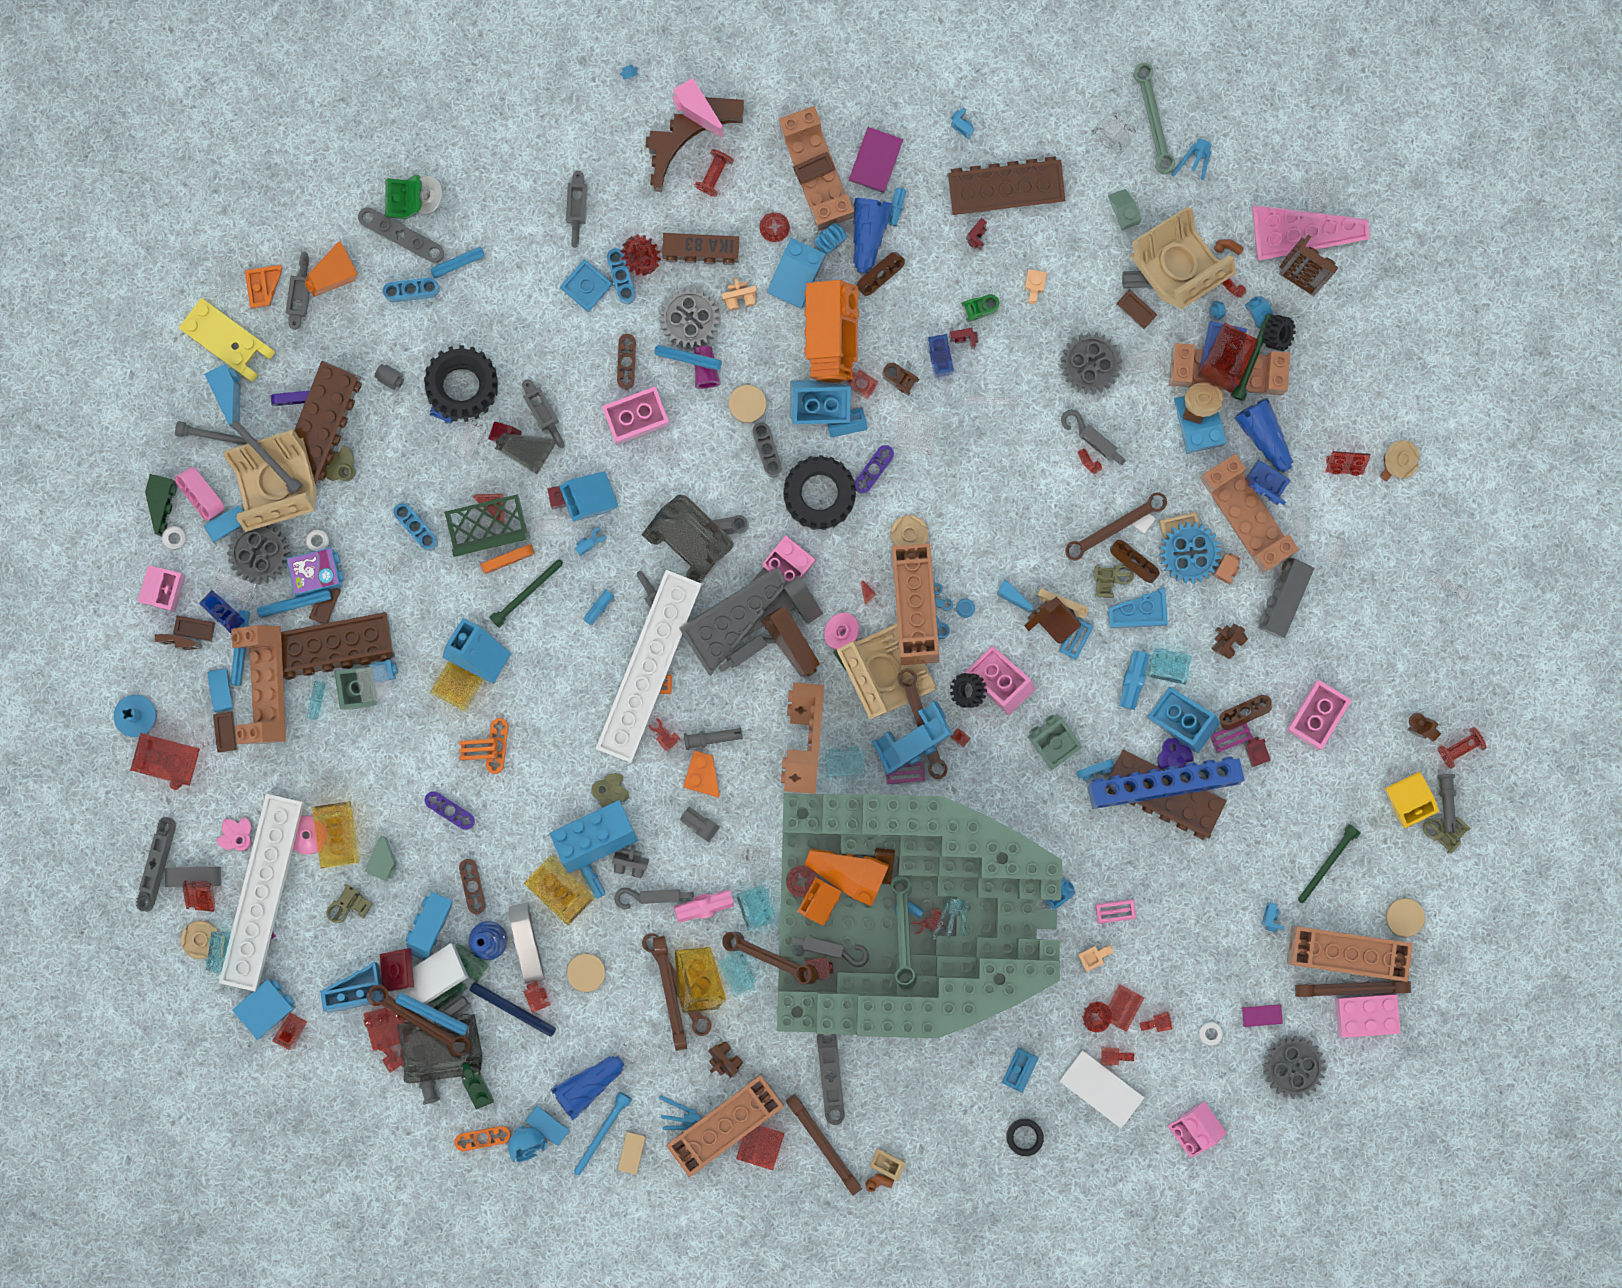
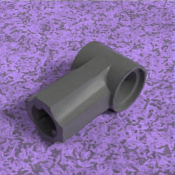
[1122,271,1153,289]
[710,515,749,537]
[679,807,720,842]
[433,994,471,1027]

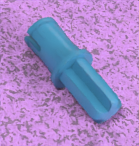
[888,188,906,226]
[583,589,615,625]
[580,864,606,899]

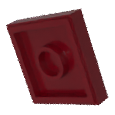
[380,949,414,992]

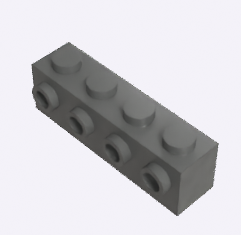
[1258,558,1315,638]

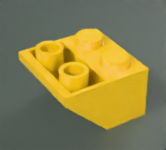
[1385,771,1439,829]

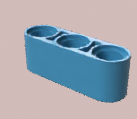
[607,248,636,305]
[382,277,440,302]
[393,503,438,551]

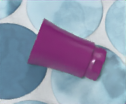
[694,346,721,389]

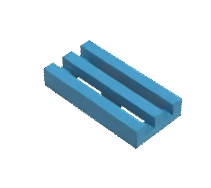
[1059,618,1094,660]

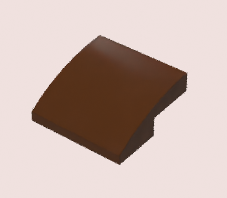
[155,634,202,651]

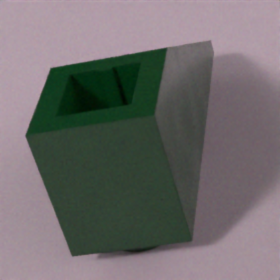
[145,474,177,537]

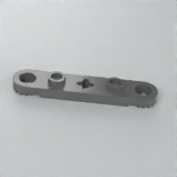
[358,207,444,263]
[136,817,176,912]
[817,1034,845,1125]

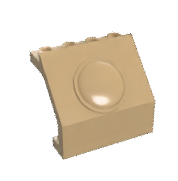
[1129,207,1236,309]
[224,430,317,532]
[837,623,937,720]

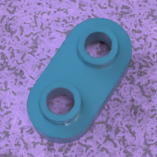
[1076,759,1115,781]

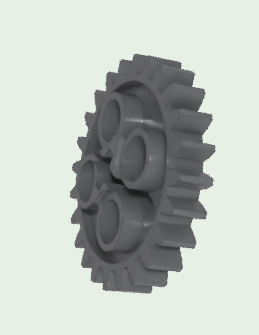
[1060,332,1122,395]
[227,525,291,584]
[1262,1035,1326,1099]

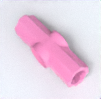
[674,889,734,923]

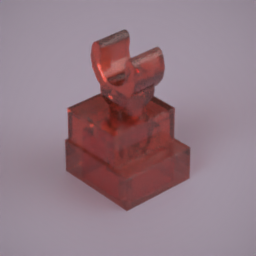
[649,718,681,752]
[911,908,946,934]
[1139,1011,1173,1032]
[376,1038,408,1073]
[1101,1047,1135,1066]

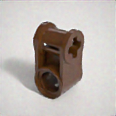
[882,363,919,396]

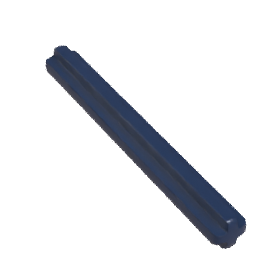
[469,982,556,1037]

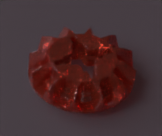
[759,212,790,242]
[786,866,817,897]
[1082,1001,1112,1033]

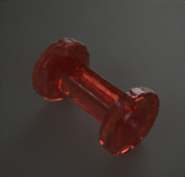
[694,149,734,197]
[1437,727,1487,769]

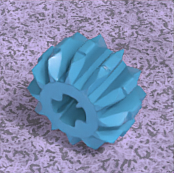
[814,223,847,254]

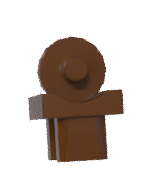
[1211,624,1248,659]
[1407,713,1441,742]
[708,1041,743,1078]

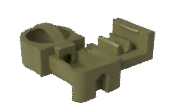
[1094,564,1134,598]
[1423,817,1471,853]
[326,884,373,923]

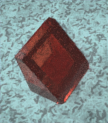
[860,581,876,606]

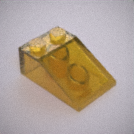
[430,661,484,712]
[312,801,359,869]
[524,855,595,926]
[675,947,726,1013]

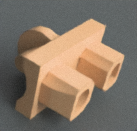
[722,278,757,311]

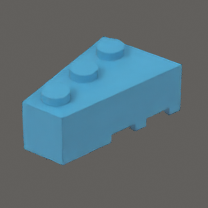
[405,892,453,960]
[320,961,384,1013]

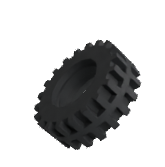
[424,345,498,422]
[783,455,856,530]

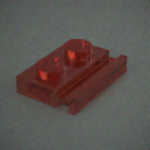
[182,880,216,912]
[1101,984,1144,1032]

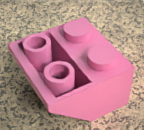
[762,535,816,583]
[138,565,186,612]
[1168,1101,1227,1158]

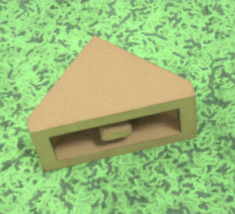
[870,1148,906,1181]

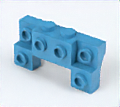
[872,701,953,775]

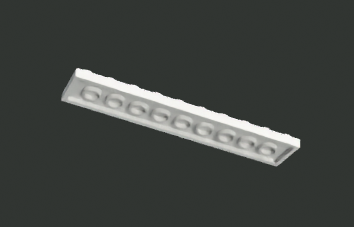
[596,570,702,763]
[219,794,304,992]

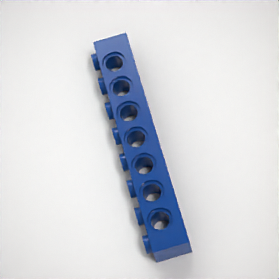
[1087,756,1245,809]

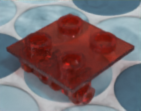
[1325,451,1371,476]
[363,1007,411,1051]
[736,1125,785,1171]

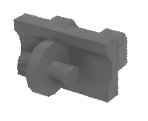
[612,844,649,878]

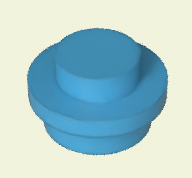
[620,65,638,79]
[1210,301,1226,320]
[956,599,975,618]

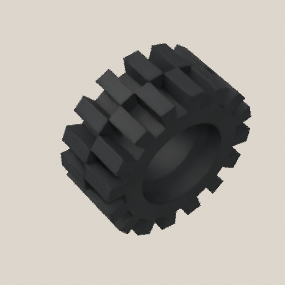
[1262,315,1296,351]
[950,673,987,708]

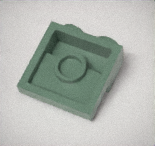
[1027,714,1082,770]

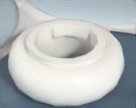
[162,526,186,549]
[305,529,329,552]
[1199,1022,1223,1046]

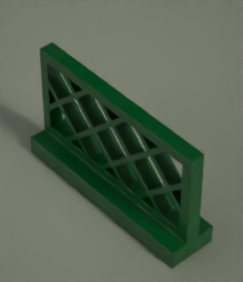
[444,494,531,557]

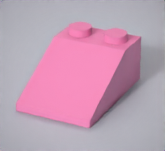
[672,78,724,138]
[965,646,1036,716]

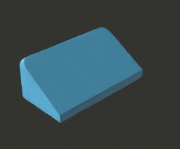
[827,407,867,438]
[1002,1048,1039,1093]

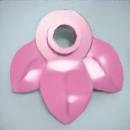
[216,817,252,851]

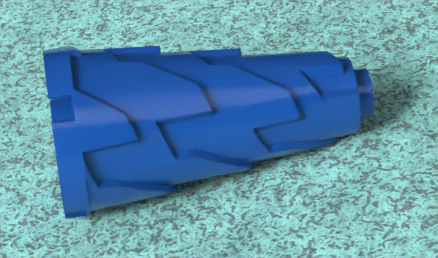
[853,198,892,274]
[1234,398,1293,473]
[468,921,508,960]
[550,1056,624,1121]

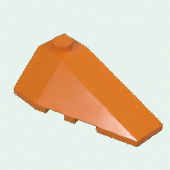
[804,848,889,906]

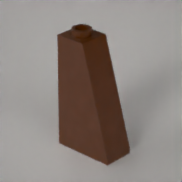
[761,606,820,677]

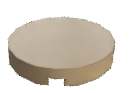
[1185,382,1223,417]
[729,385,766,423]
[1385,440,1420,478]
[891,515,928,546]
[1385,898,1425,937]
[181,921,220,959]
[567,953,606,992]

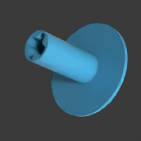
[114,695,156,737]

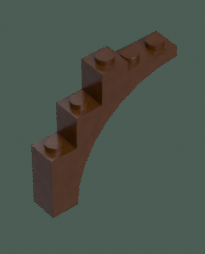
[646,97,744,192]

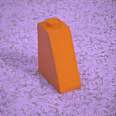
[305,241,358,297]

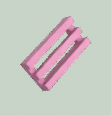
[1095,899,1136,924]

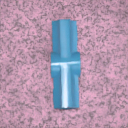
[1118,650,1150,710]

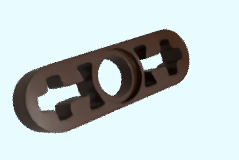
[857,252,905,296]
[617,334,636,390]
[1110,540,1160,583]
[1219,695,1272,730]
[459,859,486,914]

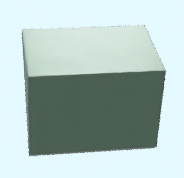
[334,667,377,710]

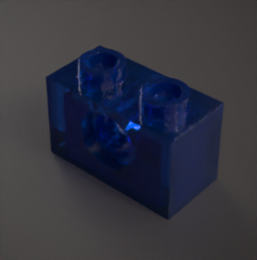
[927,334,954,378]
[199,590,245,633]

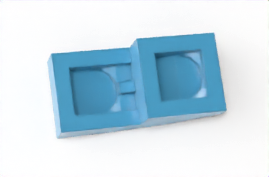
[204,506,243,543]
[207,668,234,712]
[525,1105,570,1146]

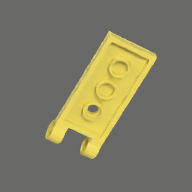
[179,298,276,382]

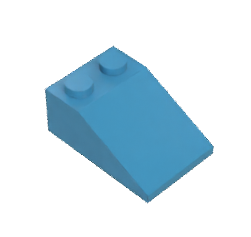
[767,238,825,309]
[204,364,241,430]
[790,380,851,425]
[1174,396,1227,454]
[1148,687,1220,753]

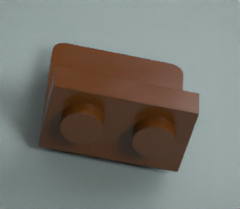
[1024,596,1081,644]

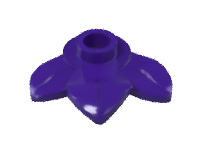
[1157,738,1194,769]

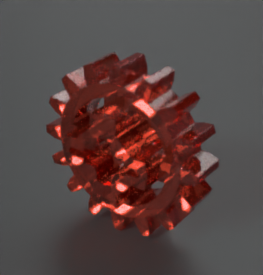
[620,234,661,276]

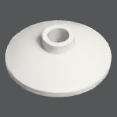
[419,176,442,214]

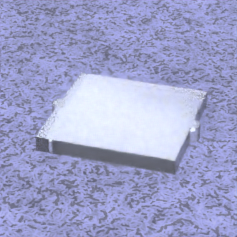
[355,664,394,703]

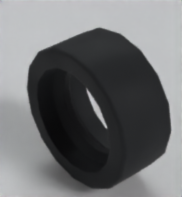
[1006,1119,1044,1156]

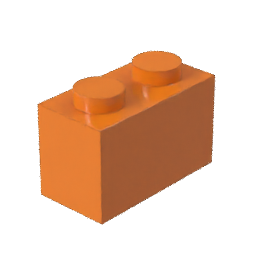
[797,877,842,926]

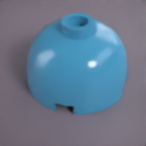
[507,1126,548,1163]

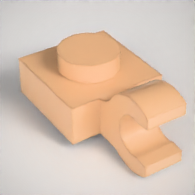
[1025,269,1047,304]
[1078,945,1114,972]

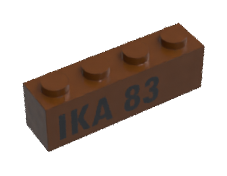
[662,233,740,265]

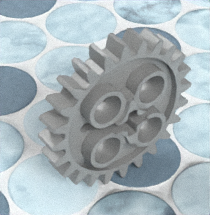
[659,287,721,349]

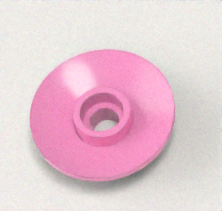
[824,613,859,650]
[293,816,327,855]

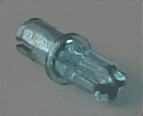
[307,681,326,720]

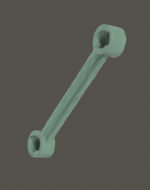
[1133,63,1175,174]
[891,876,917,989]

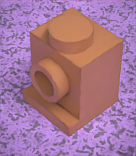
[1213,553,1240,585]

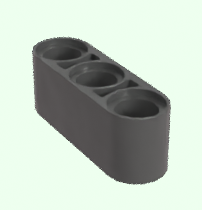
[753,422,782,478]
[783,576,823,625]
[165,867,221,887]

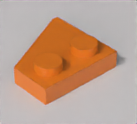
[245,265,283,309]
[683,750,720,798]

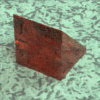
[950,728,971,748]

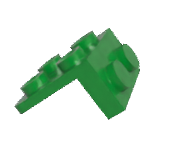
[385,175,422,219]

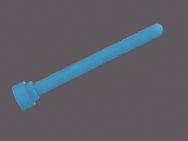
[574,1091,632,1175]

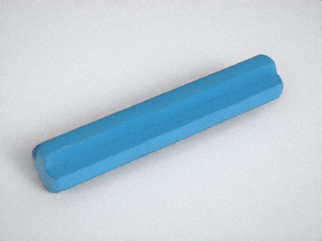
[430,247,485,278]

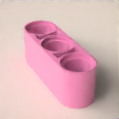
[175,467,224,521]

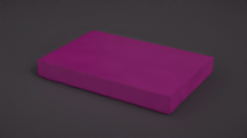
[849,127,903,193]

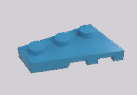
[1108,587,1168,628]

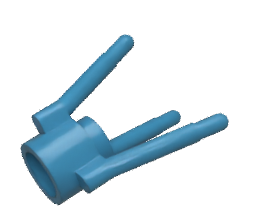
[1171,139,1212,180]
[659,1096,701,1130]

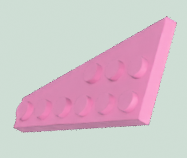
[1251,205,1370,261]

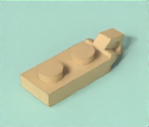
[1037,588,1089,618]

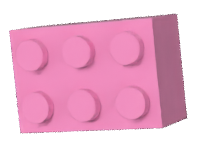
[602,386,670,445]
[1285,680,1351,750]
[1335,994,1401,1038]

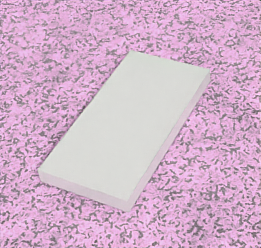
[393,943,468,1004]
[1059,1050,1144,1129]

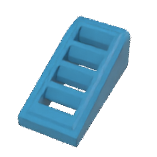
[997,580,1033,612]

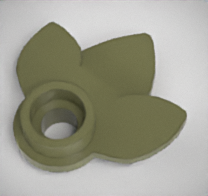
[325,445,356,481]
[591,773,629,808]

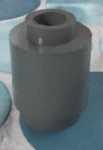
[374,364,404,390]

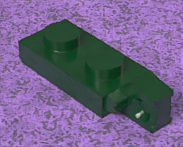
[461,1062,494,1109]

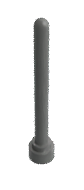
[175,421,258,445]
[232,421,303,495]

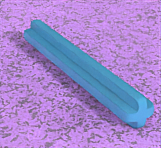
[654,345,722,370]
[257,589,331,618]
[230,610,250,686]
[395,993,468,1035]

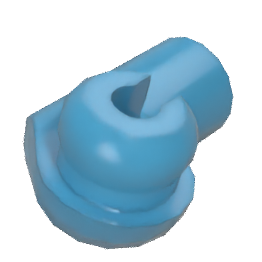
[895,901,924,918]

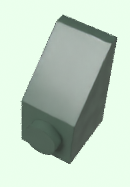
[1108,189,1142,231]
[365,836,397,881]

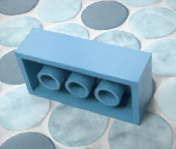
[549,800,638,874]

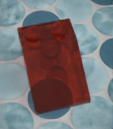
[1198,322,1258,393]
[130,733,200,786]

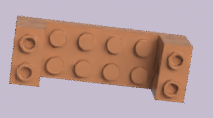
[779,106,854,231]
[1169,343,1290,395]
[1200,454,1299,574]
[892,543,940,666]
[231,625,286,744]
[781,682,824,794]
[1287,926,1413,982]
[666,1073,784,1177]

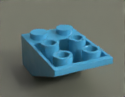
[442,618,511,684]

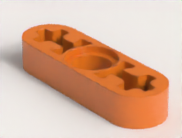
[480,544,535,574]
[486,718,509,774]
[454,1126,511,1151]

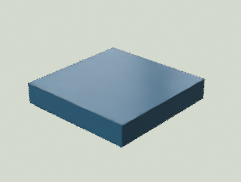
[559,259,613,313]

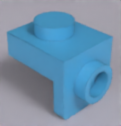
[1245,296,1274,329]

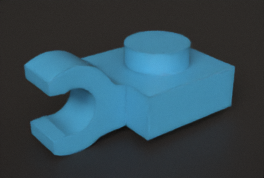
[574,527,607,556]

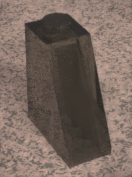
[494,432,556,474]

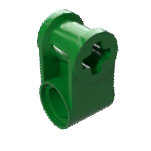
[961,294,999,322]

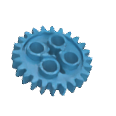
[1159,522,1222,584]

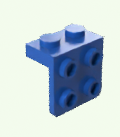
[1245,459,1291,505]

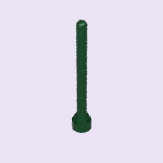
[1230,313,1272,401]
[489,559,563,628]
[1298,824,1361,903]

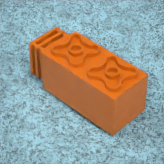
[804,280,859,383]

